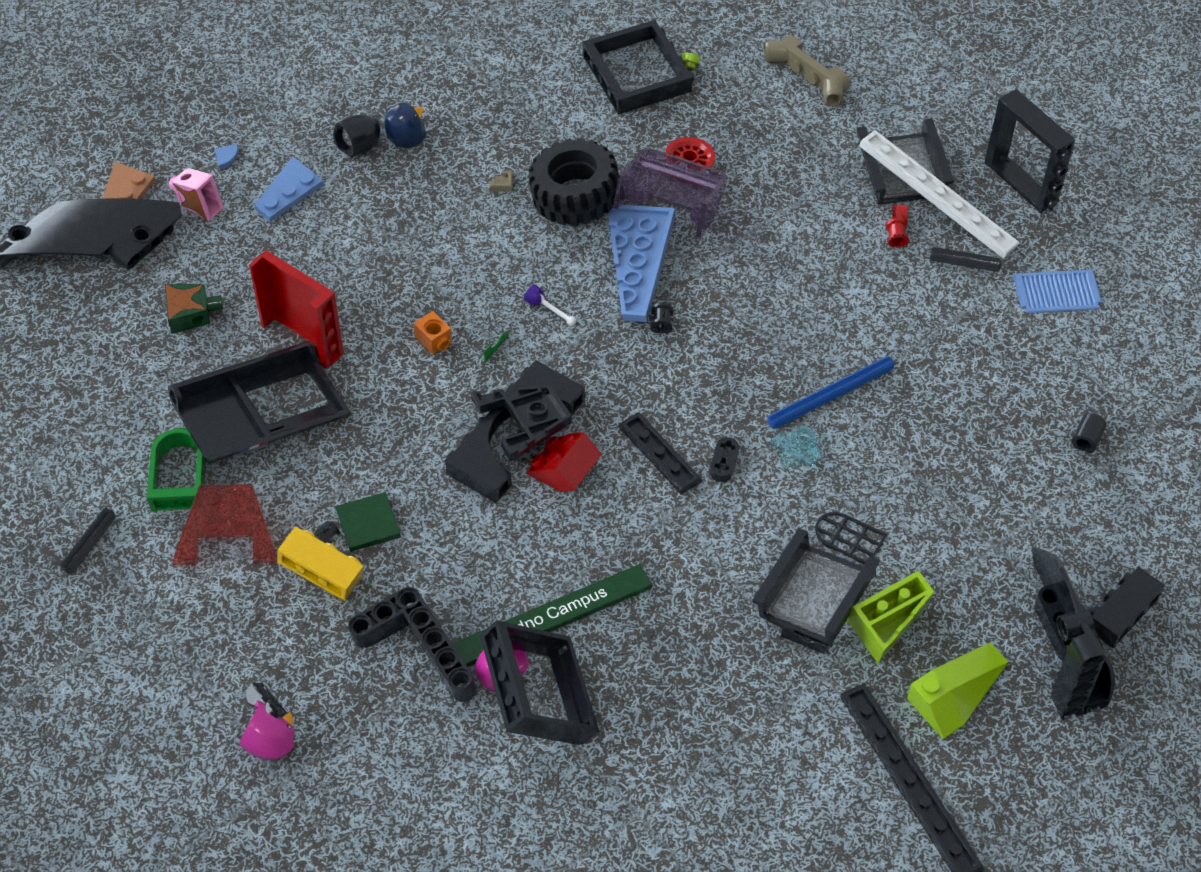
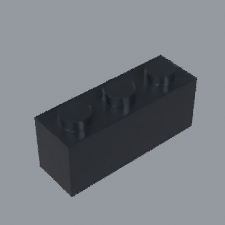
[1090,566,1165,648]

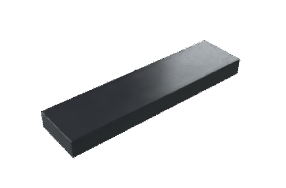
[619,412,702,495]

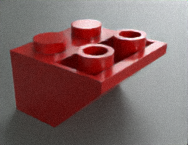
[526,432,602,492]

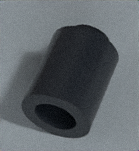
[1072,414,1107,453]

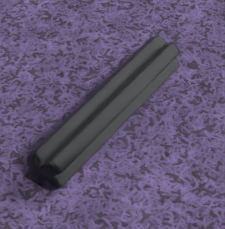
[930,247,1002,272]
[60,508,116,574]

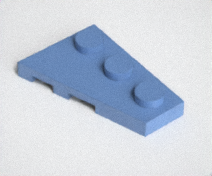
[254,157,324,222]

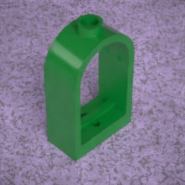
[147,427,206,511]

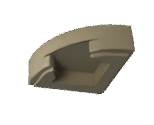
[489,170,513,191]

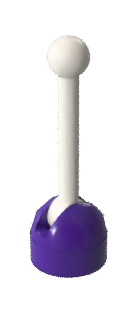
[524,284,576,326]

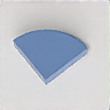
[214,144,238,170]

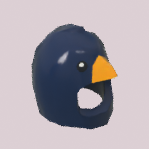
[384,103,427,148]

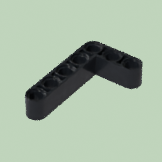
[348,587,477,702]

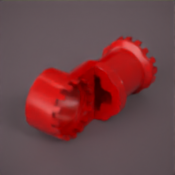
[885,205,909,248]

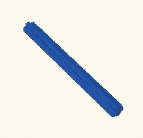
[767,356,895,429]

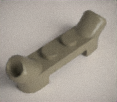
[764,35,851,106]

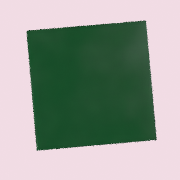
[335,492,401,552]

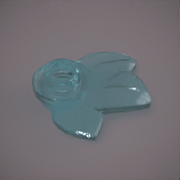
[769,426,819,468]

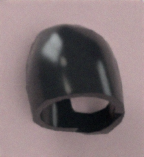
[333,114,381,157]

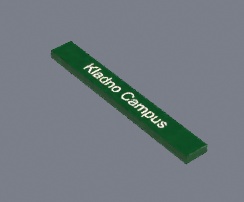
[452,564,652,667]

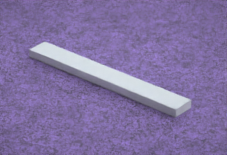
[859,130,1020,259]

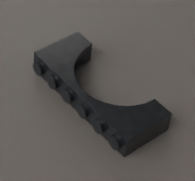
[445,360,585,504]

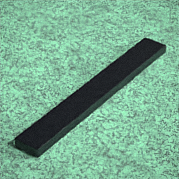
[840,683,984,872]

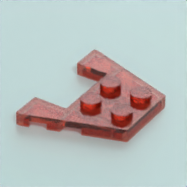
[172,484,277,566]

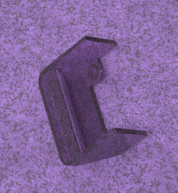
[613,148,728,237]

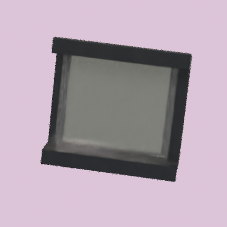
[856,118,954,205]
[752,528,880,648]

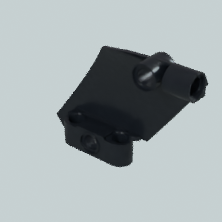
[0,198,182,270]

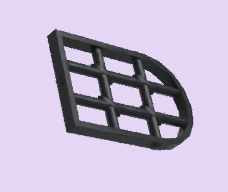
[815,512,888,564]

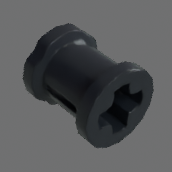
[650,302,673,334]

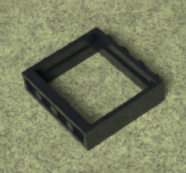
[582,20,694,115]
[984,89,1075,213]
[480,620,600,745]

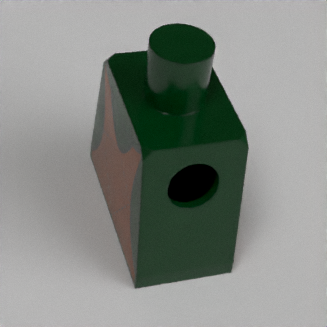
[165,284,223,334]

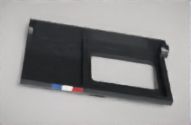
[168,341,351,464]

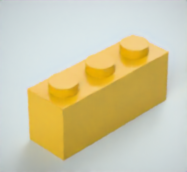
[277,526,363,600]

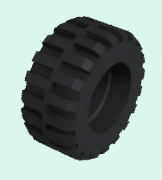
[528,138,621,226]

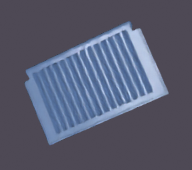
[1013,269,1102,313]

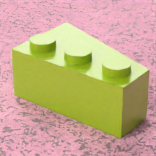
[847,570,934,663]

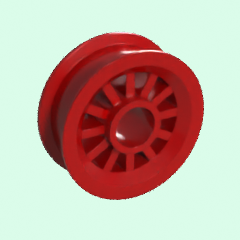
[664,137,715,184]

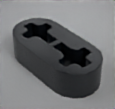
[710,437,739,482]

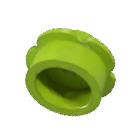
[682,52,701,69]

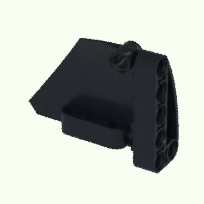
[1032,547,1115,720]

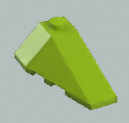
[907,642,1009,739]

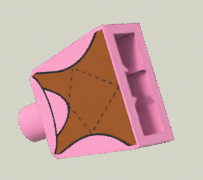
[169,168,224,221]

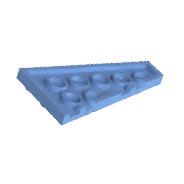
[608,205,676,322]

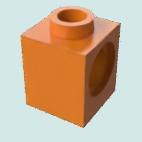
[413,311,452,354]

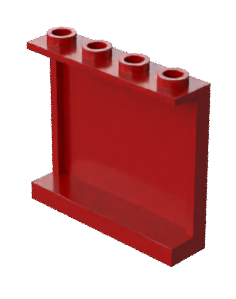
[249,250,344,370]

